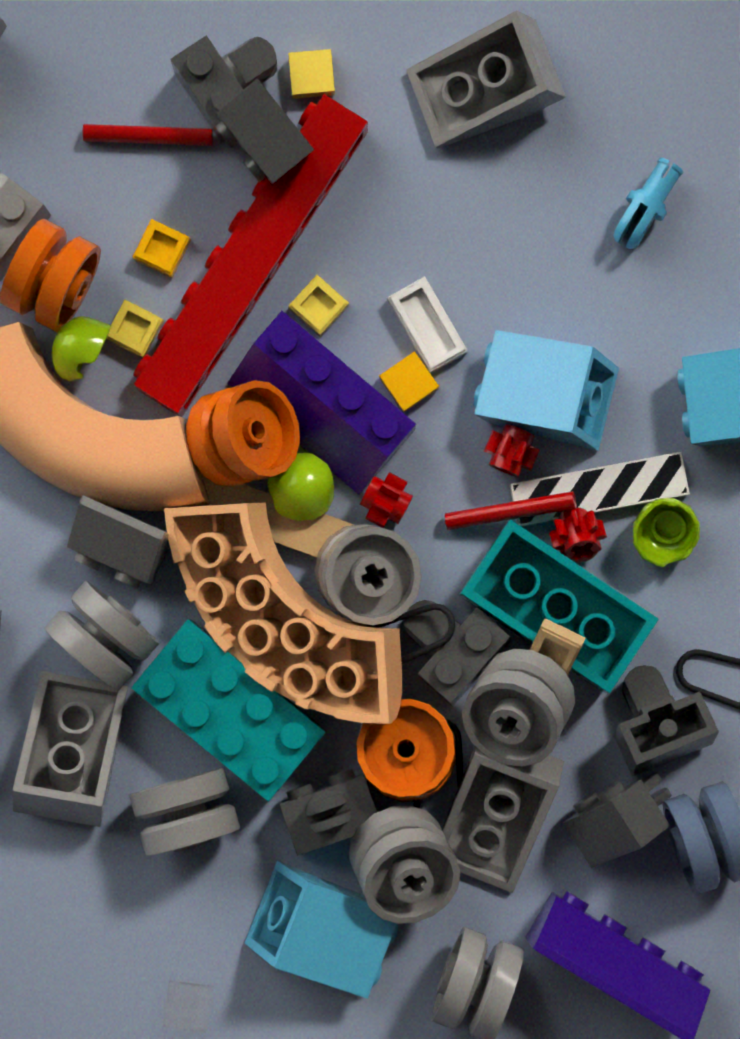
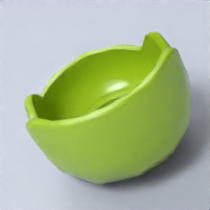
[51,316,111,382]
[267,453,334,521]
[633,498,700,567]

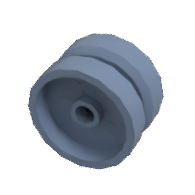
[663,781,740,895]

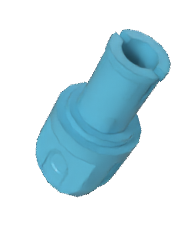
[613,157,683,249]

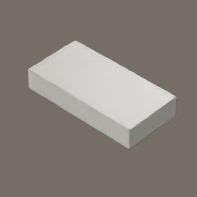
[387,276,468,374]

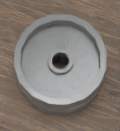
[314,523,422,626]
[44,580,160,691]
[462,649,575,767]
[129,768,240,856]
[349,805,461,924]
[431,927,524,1039]

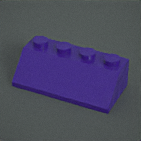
[227,311,416,495]
[525,891,711,1039]

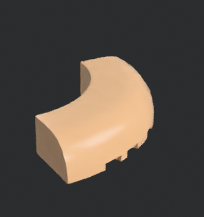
[0,322,210,511]
[164,502,402,724]

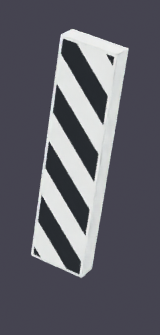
[509,452,690,527]

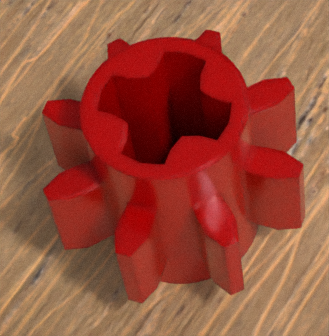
[484,424,540,477]
[359,472,413,528]
[549,508,607,562]

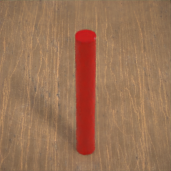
[83,124,213,146]
[445,491,577,530]

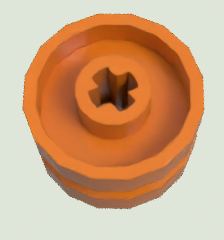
[0,219,101,333]
[186,380,300,487]
[356,699,456,802]

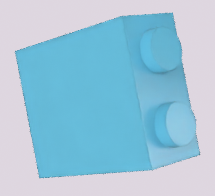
[474,330,619,451]
[678,348,740,446]
[244,861,398,999]

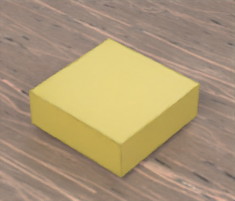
[288,49,335,99]
[288,275,349,337]
[106,299,164,358]

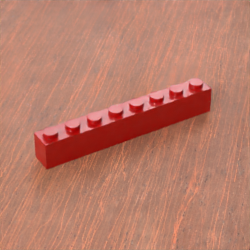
[133,94,368,417]

